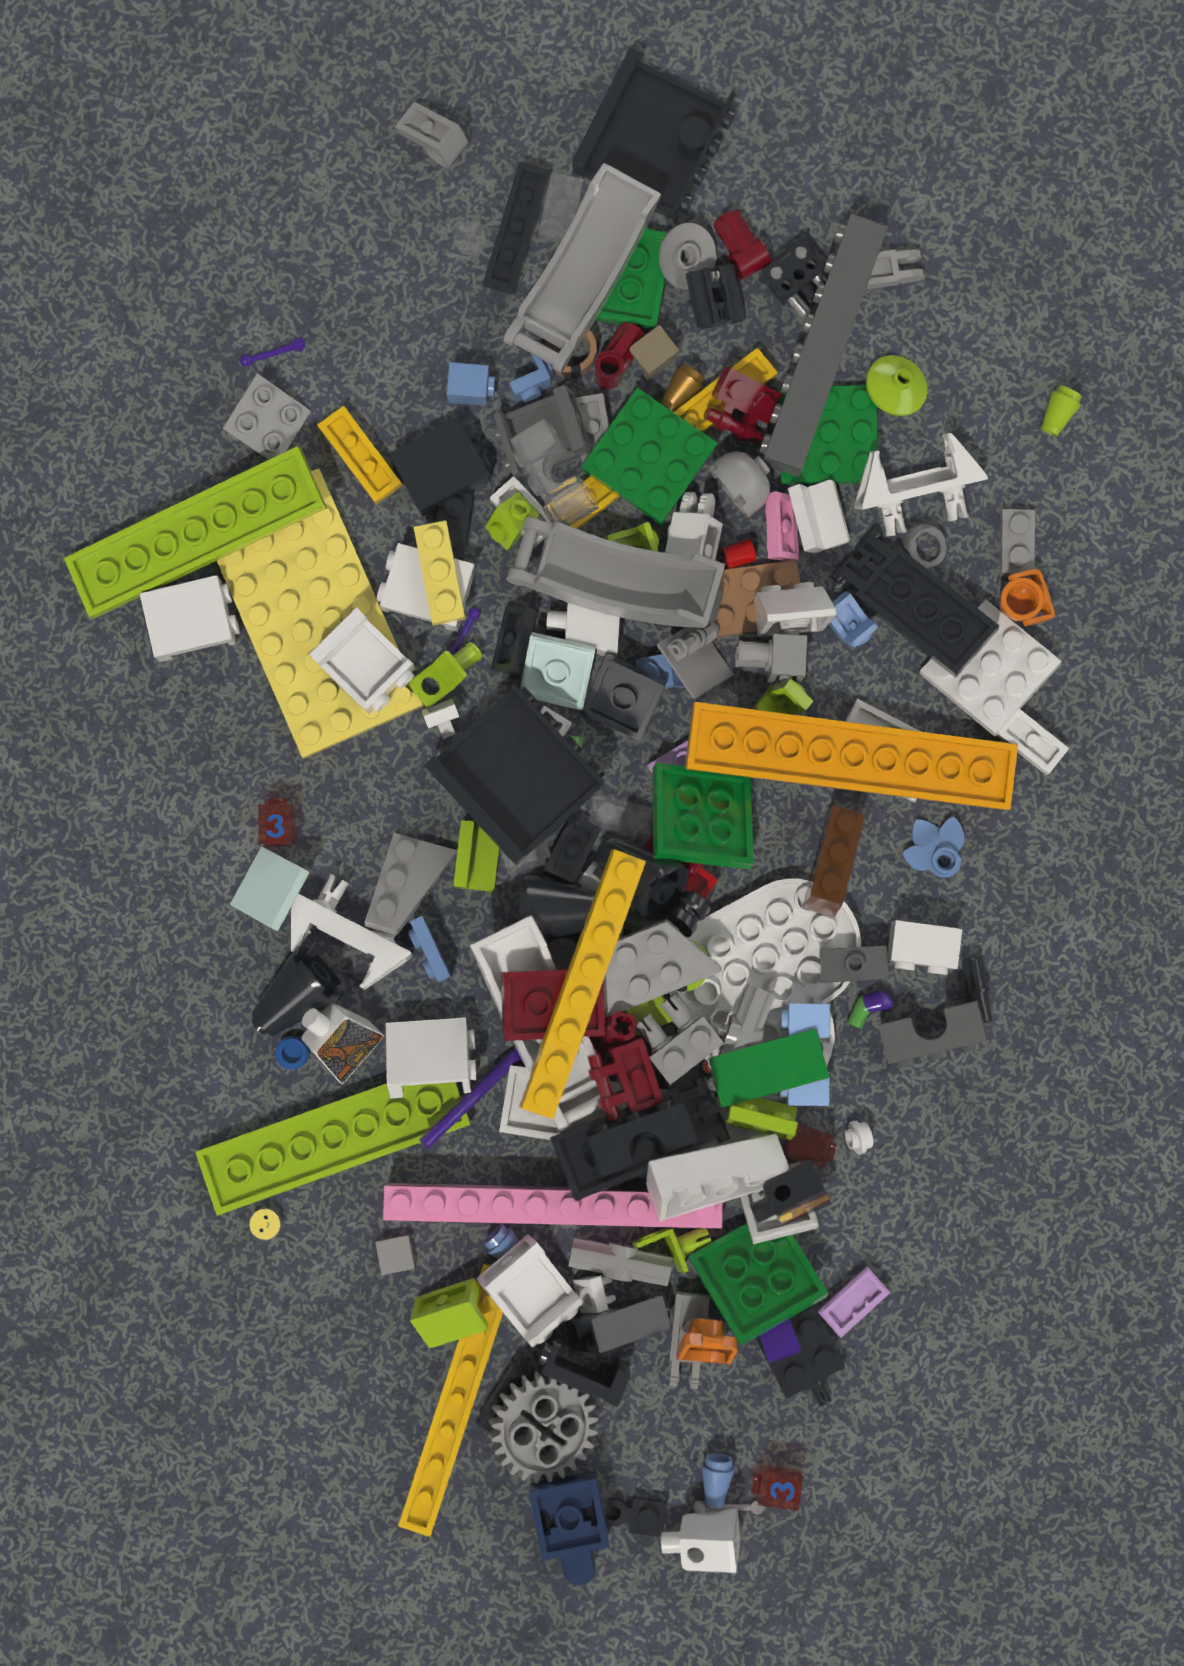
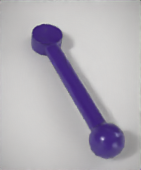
[240,338,305,367]
[450,607,481,655]

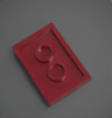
[501,969,605,1041]

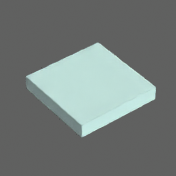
[520,632,596,710]
[230,846,309,931]

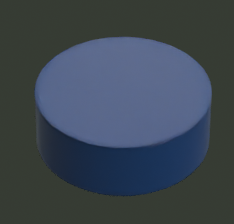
[275,1036,310,1070]

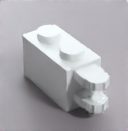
[665,492,723,560]

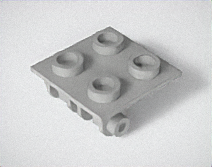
[222,373,311,460]
[657,622,734,699]

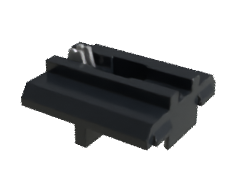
[685,264,746,329]

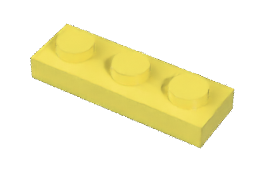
[414,521,465,626]

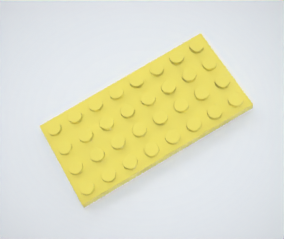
[217,468,423,759]

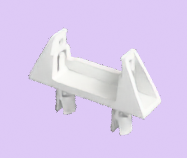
[854,433,988,536]
[291,874,412,990]

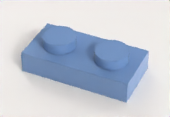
[408,916,452,982]

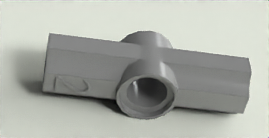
[712,985,775,1079]
[568,1237,673,1286]

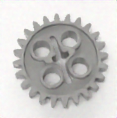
[488,1371,598,1483]

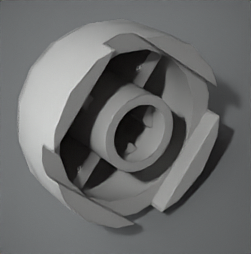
[708,451,770,519]

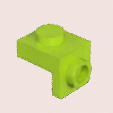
[485,492,540,551]
[604,522,659,552]
[754,678,813,715]

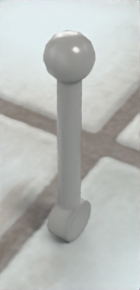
[693,1500,764,1515]

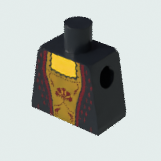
[749,1159,831,1225]

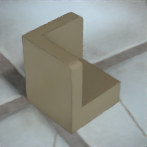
[630,325,680,381]

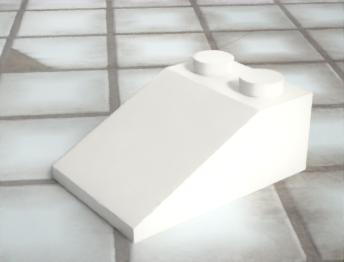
[754,582,836,637]

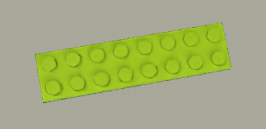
[64,446,327,619]
[195,1082,471,1216]

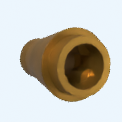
[659,363,705,412]

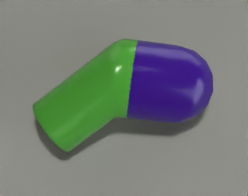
[847,990,893,1030]

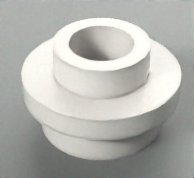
[845,1121,873,1155]

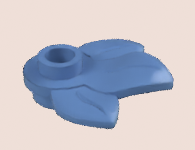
[902,817,965,878]

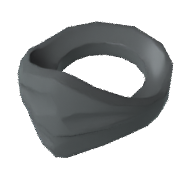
[902,522,947,569]

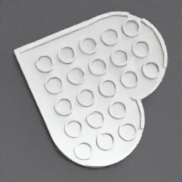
[669,879,861,1102]

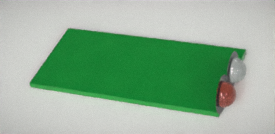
[702,1029,830,1107]

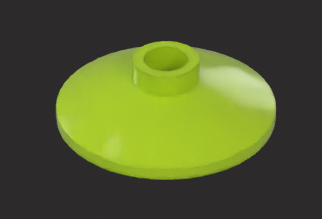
[866,355,928,416]

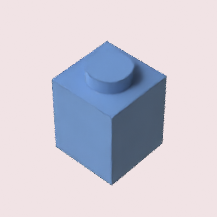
[447,362,495,406]

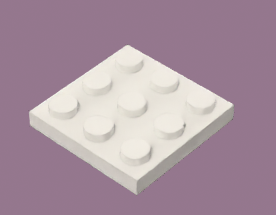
[920,600,1061,736]

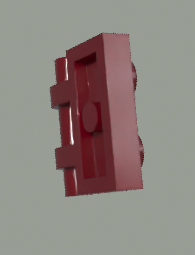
[703,366,783,445]
[587,1037,664,1121]

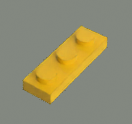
[318,406,402,505]

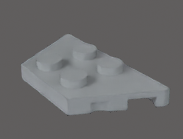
[604,919,722,1018]

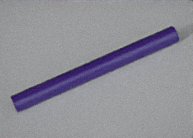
[419,1047,521,1149]

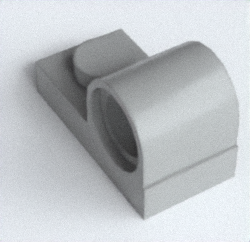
[395,102,468,168]

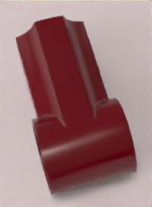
[713,210,771,280]
[594,322,645,389]
[589,1010,638,1056]

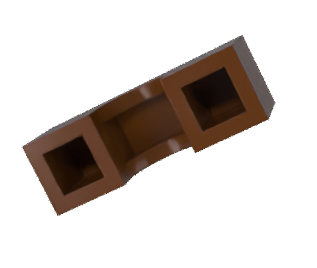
[803,805,865,917]

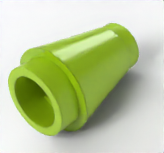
[1040,385,1082,437]

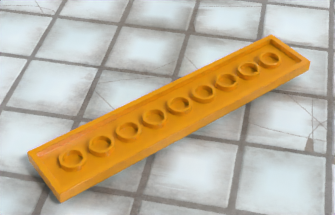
[685,702,1018,810]

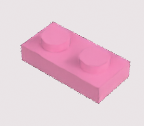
[765,491,799,561]

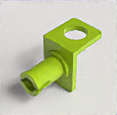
[409,642,482,708]
[631,1227,712,1273]

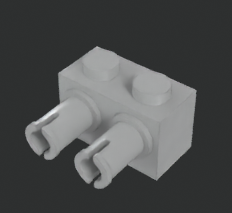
[735,629,807,684]
[635,992,723,1085]

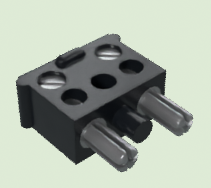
[758,237,827,317]

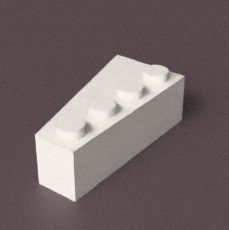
[646,1134,790,1222]

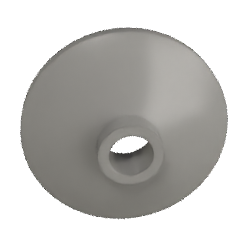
[659,223,716,290]

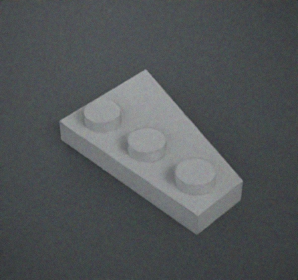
[365,833,457,935]

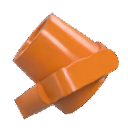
[999,569,1055,627]
[676,1318,738,1365]

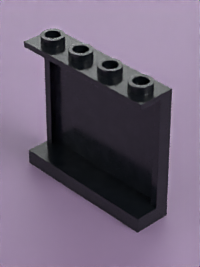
[572,48,736,221]
[424,684,605,866]

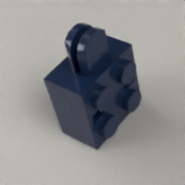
[529,1470,609,1585]

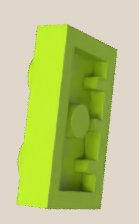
[725,1097,798,1141]

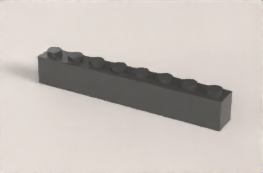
[759,214,888,477]

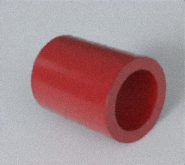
[721,539,757,569]

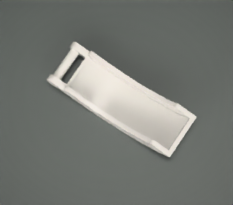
[471,916,615,1133]

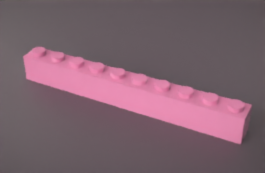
[383,1183,723,1228]

